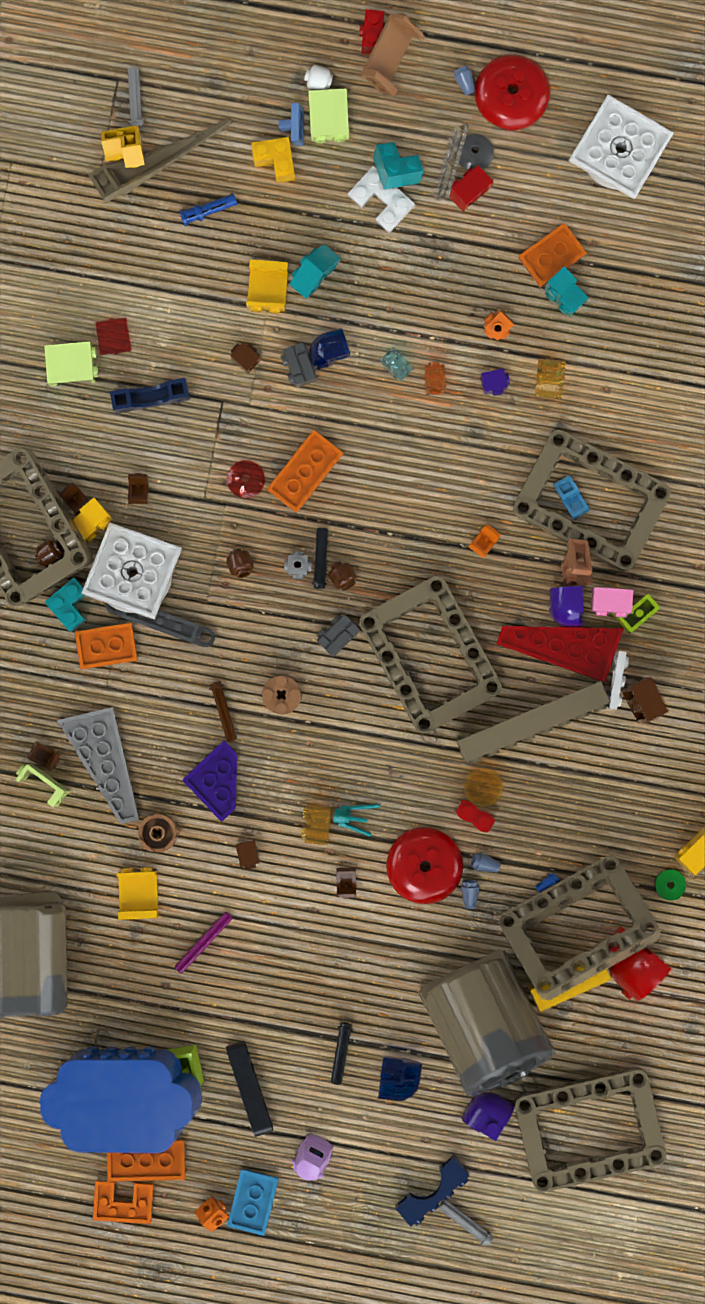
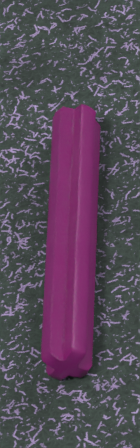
[175,912,232,973]

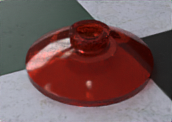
[227,460,265,498]

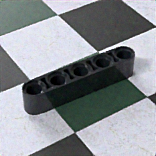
[226,1041,274,1137]

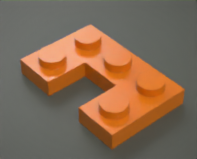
[93,1180,154,1224]

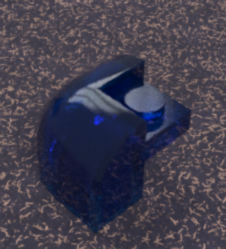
[310,328,350,371]
[378,1056,422,1101]

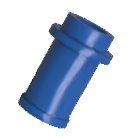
[535,872,560,892]

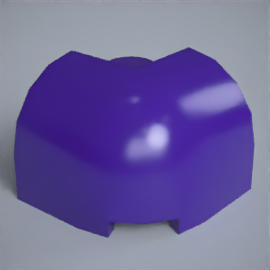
[549,586,584,627]
[461,1092,515,1141]

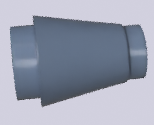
[454,65,476,96]
[471,852,501,873]
[461,880,480,909]

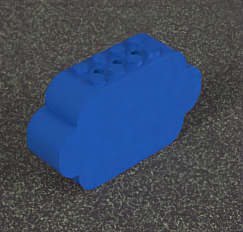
[40,1046,202,1153]

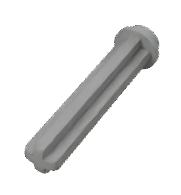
[128,67,144,129]
[439,1200,494,1246]

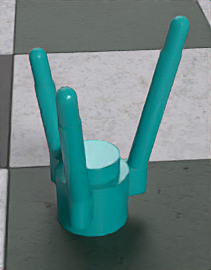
[333,804,380,837]

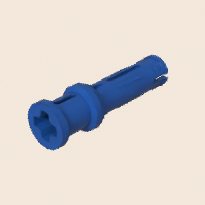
[179,194,237,227]

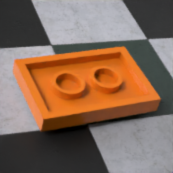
[518,223,587,288]
[75,623,138,670]

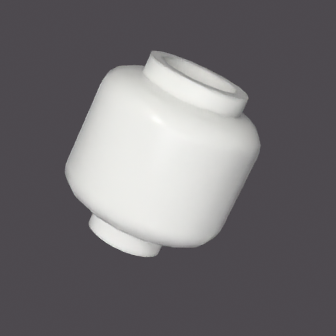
[304,65,333,90]

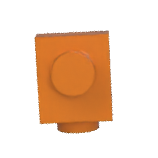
[469,524,501,559]

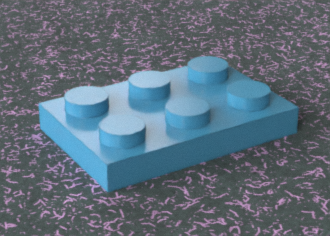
[227,1168,279,1236]

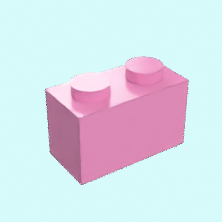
[591,587,633,618]

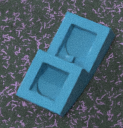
[553,475,590,520]

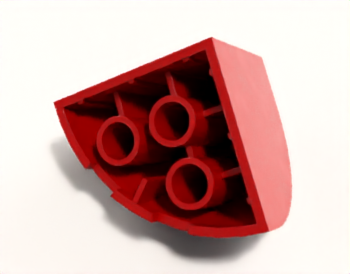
[608,926,672,1001]

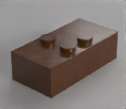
[620,677,669,723]

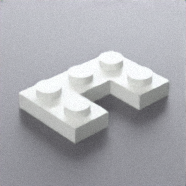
[347,166,415,233]
[606,651,629,710]

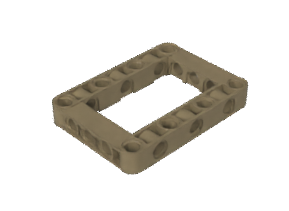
[513,430,671,571]
[0,448,93,606]
[359,576,502,733]
[499,855,660,1000]
[514,1067,666,1192]

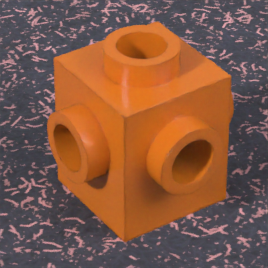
[483,308,514,341]
[194,1196,229,1232]

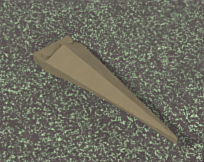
[88,119,232,203]

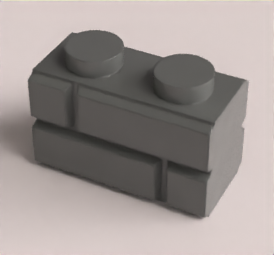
[281,342,317,388]
[317,614,360,657]

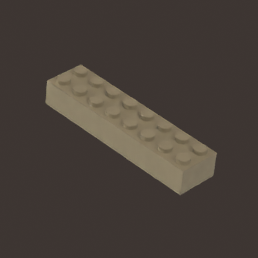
[456,681,610,764]

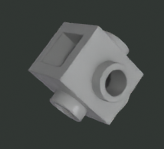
[284,552,312,579]

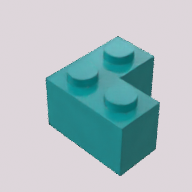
[373,142,424,190]
[289,244,341,299]
[544,266,589,317]
[45,577,86,632]

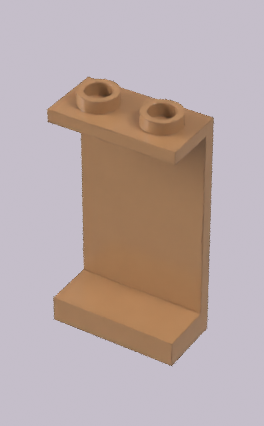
[361,13,425,97]

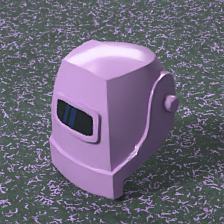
[291,1134,333,1181]

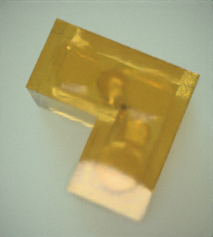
[301,804,332,845]

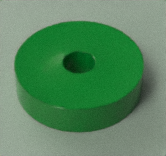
[654,869,686,901]

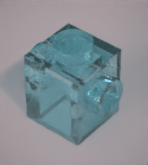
[379,347,413,382]

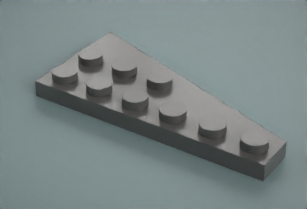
[57,707,140,824]

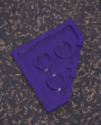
[182,740,238,822]

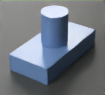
[279,103,304,146]

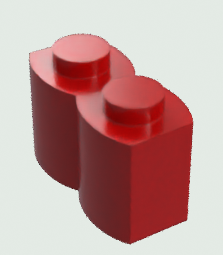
[455,800,495,833]

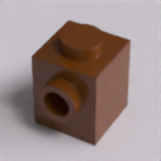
[230,342,261,374]
[235,840,260,870]

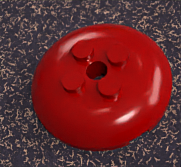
[474,55,550,130]
[386,827,463,904]

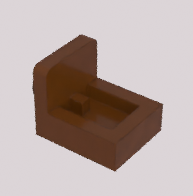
[128,473,149,504]
[59,482,89,515]
[27,741,60,771]
[336,867,356,899]

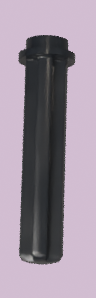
[312,528,328,589]
[331,1022,353,1085]

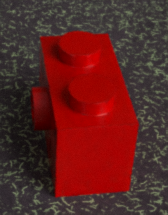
[359,9,385,55]
[448,165,494,212]

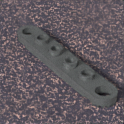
[106,603,215,647]

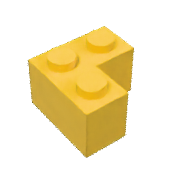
[101,125,145,168]
[251,137,295,183]
[73,498,113,543]

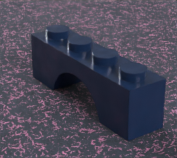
[110,378,190,414]
[395,1155,470,1227]

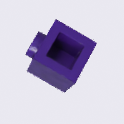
[480,368,510,396]

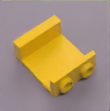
[246,259,289,314]
[117,867,159,920]

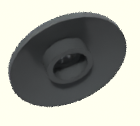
[456,134,494,170]

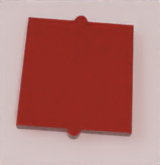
[95,318,131,356]

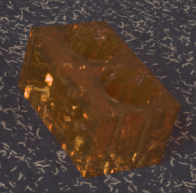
[424,362,446,395]

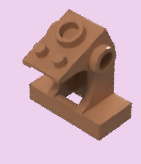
[561,539,593,587]

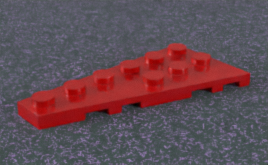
[496,626,624,683]

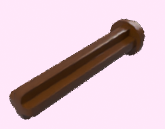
[209,681,237,742]

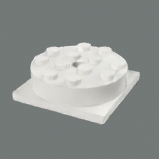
[569,95,674,200]
[82,522,182,620]

